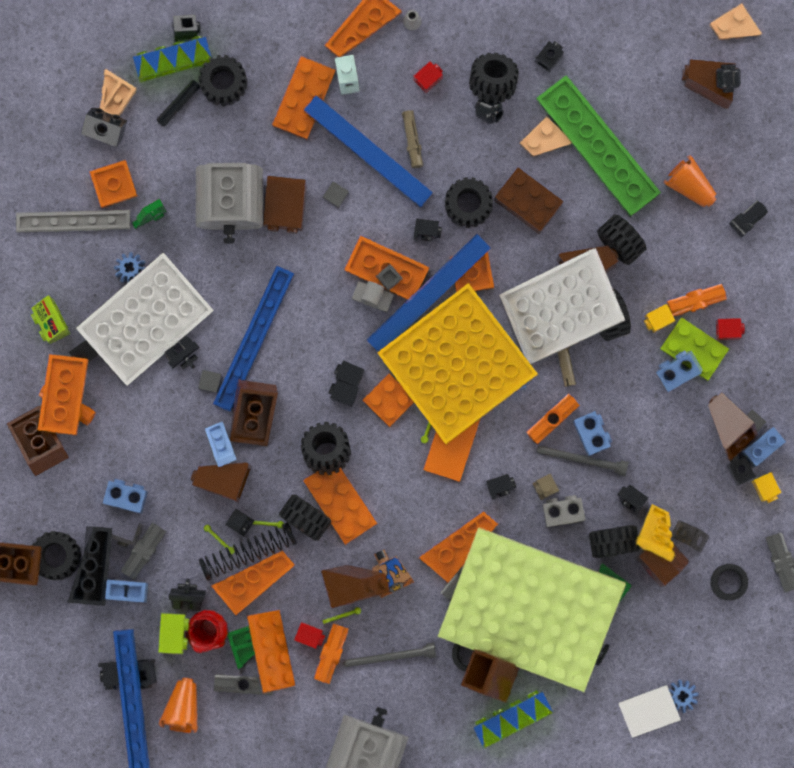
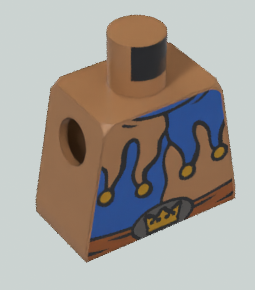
[372,550,414,598]

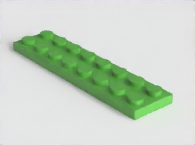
[536,75,661,217]

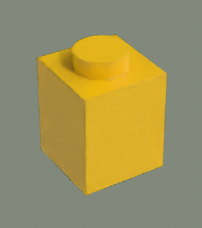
[644,304,676,333]
[752,472,782,503]

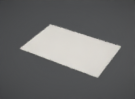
[619,685,681,738]

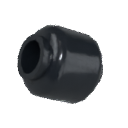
[716,64,741,93]
[475,99,504,124]

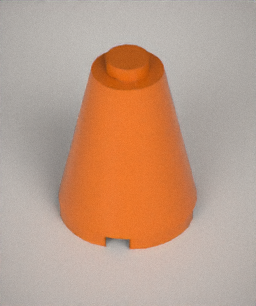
[664,155,717,207]
[159,677,198,733]

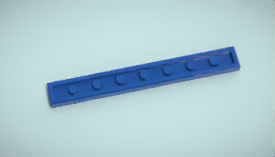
[304,96,433,208]
[367,234,491,352]
[213,266,294,412]
[113,629,150,768]

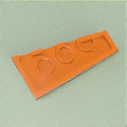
[325,0,402,57]
[419,511,498,583]
[211,550,295,615]

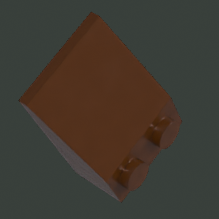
[230,380,278,446]
[7,405,69,476]
[0,542,42,586]

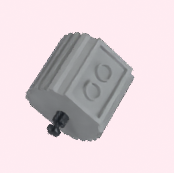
[196,163,263,244]
[326,707,409,768]

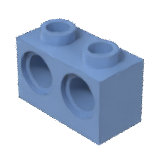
[656,350,703,392]
[573,411,612,457]
[741,427,786,468]
[103,479,148,514]
[105,580,148,603]

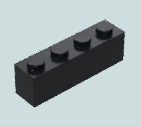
[67,526,112,606]

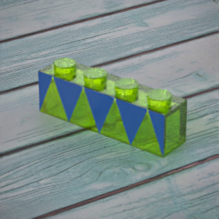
[133,36,212,82]
[473,690,553,748]

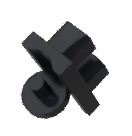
[164,336,200,370]
[169,578,206,611]

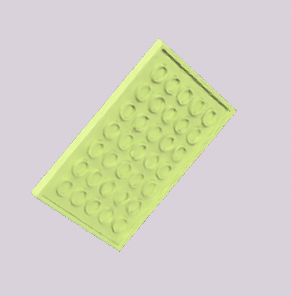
[438,527,626,692]

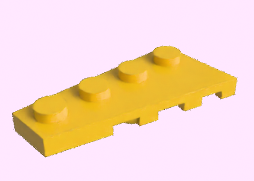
[636,504,675,561]

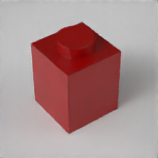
[413,61,443,93]
[716,318,745,340]
[294,622,325,649]

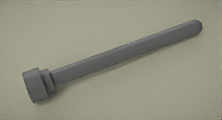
[536,446,628,477]
[343,642,436,667]

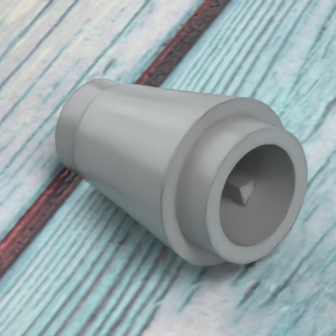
[403,10,422,30]

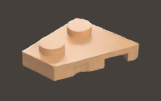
[710,4,762,40]
[100,69,137,116]
[520,117,572,157]

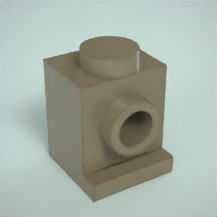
[532,473,559,500]

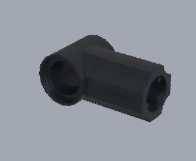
[729,200,768,238]

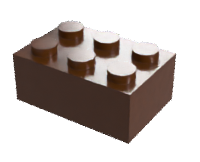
[494,167,564,235]

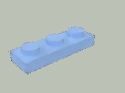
[205,421,237,467]

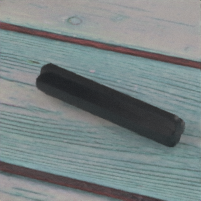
[157,80,200,127]

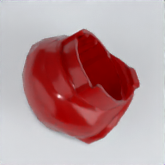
[185,610,228,653]

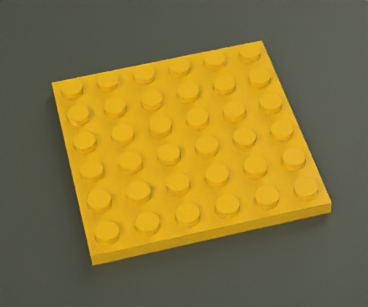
[377,283,538,445]

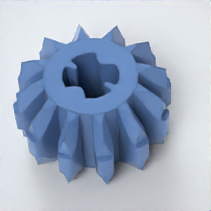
[114,252,146,283]
[669,680,699,713]

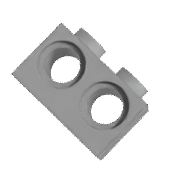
[542,495,585,528]

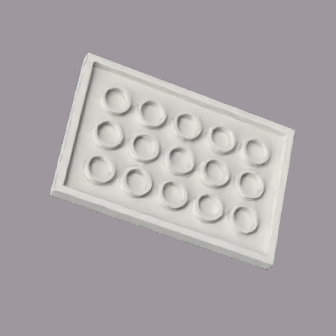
[500,249,625,364]
[76,253,214,386]

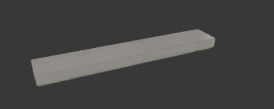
[16,210,131,233]

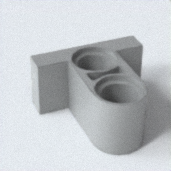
[352,281,394,313]

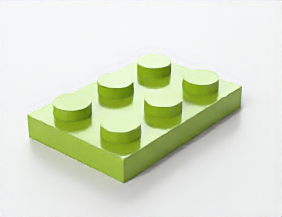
[660,317,729,381]

